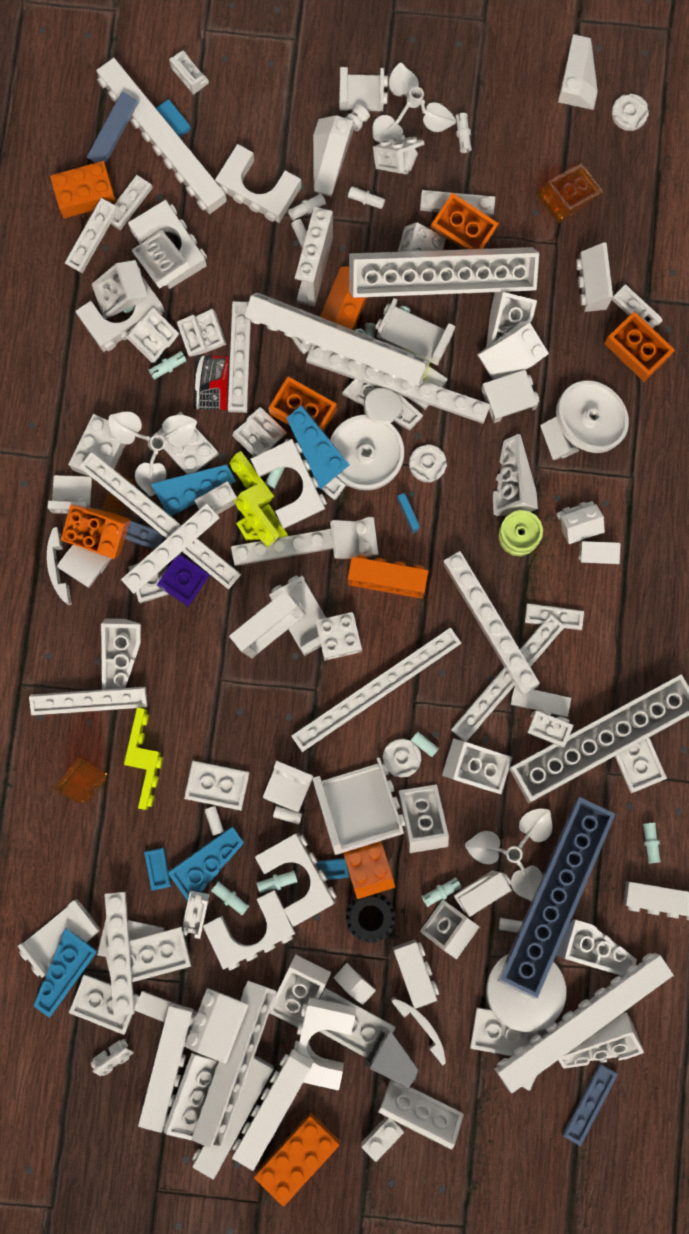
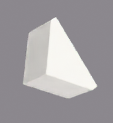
[334,963,376,1005]

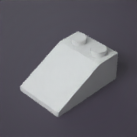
[92,260,148,319]
[477,322,549,380]
[442,739,512,794]
[399,785,449,853]
[269,954,331,1028]

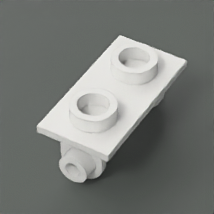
[90,1039,134,1076]

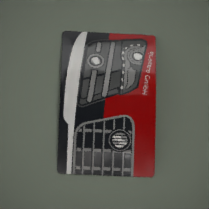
[193,356,229,410]

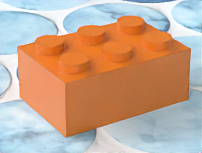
[50,161,116,219]
[431,193,499,250]
[604,311,675,382]
[269,377,337,432]
[343,841,395,899]

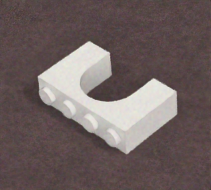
[215,144,302,223]
[128,200,207,289]
[75,276,164,352]
[251,439,327,529]
[255,833,337,927]
[453,870,512,916]
[203,890,296,971]
[294,997,356,1090]

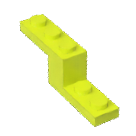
[229,451,280,547]
[124,708,163,810]

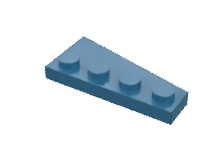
[287,406,350,489]
[150,464,236,516]
[168,826,244,901]
[34,928,98,1018]

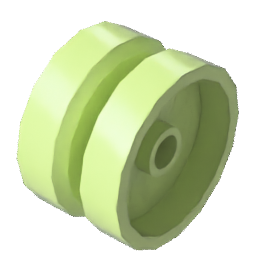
[498,510,543,556]

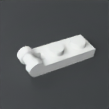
[612,284,662,329]

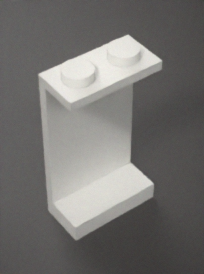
[376,298,456,365]
[269,575,326,656]
[18,899,101,978]

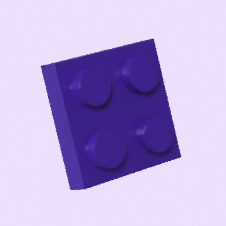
[156,554,210,607]

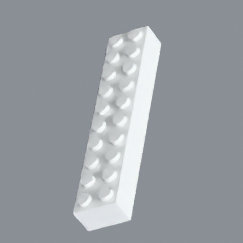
[349,247,539,298]
[509,674,689,803]

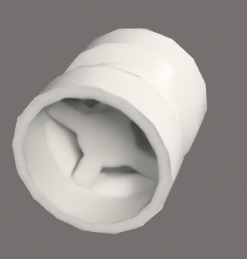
[346,104,370,131]

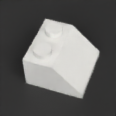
[420,900,479,959]

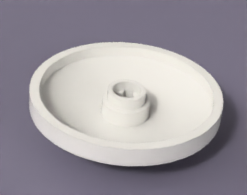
[556,381,629,453]
[330,415,404,490]
[486,954,566,1032]

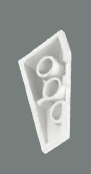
[558,34,598,110]
[313,116,354,197]
[486,292,537,348]
[493,434,538,516]
[101,618,141,690]
[556,919,637,976]
[558,1012,644,1069]

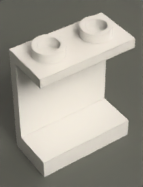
[340,67,388,111]
[481,370,539,423]

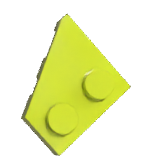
[236,504,288,540]

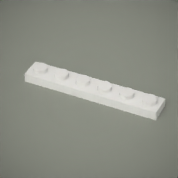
[228,302,251,413]
[121,503,220,594]
[231,529,333,566]
[29,687,148,715]
[105,892,135,1016]

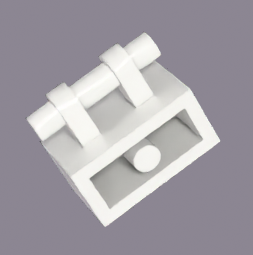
[556,501,605,544]

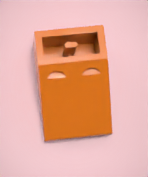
[61,504,131,559]

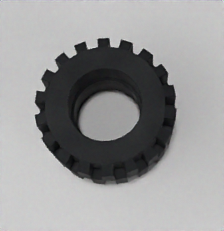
[346,893,396,943]

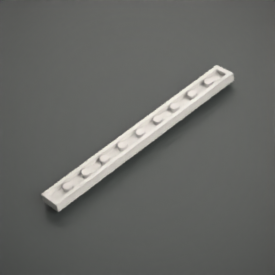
[306,344,490,424]
[80,452,241,589]
[292,628,461,752]

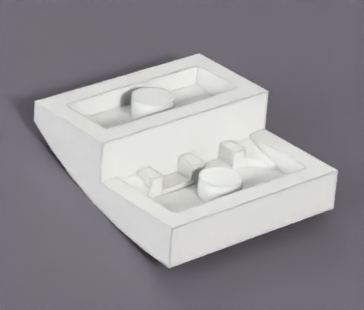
[125,307,179,363]
[177,309,227,357]
[232,407,287,457]
[56,545,112,588]

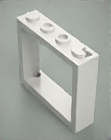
[229,591,305,658]

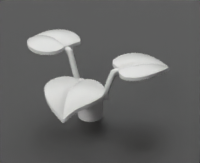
[373,62,456,143]
[108,412,197,496]
[465,809,552,901]

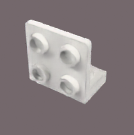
[373,135,424,173]
[398,222,446,252]
[48,475,92,514]
[330,517,378,559]
[316,612,362,661]
[527,709,573,748]
[263,761,313,812]

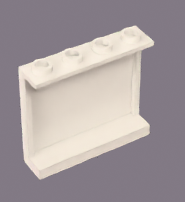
[295,207,333,307]
[312,757,405,855]

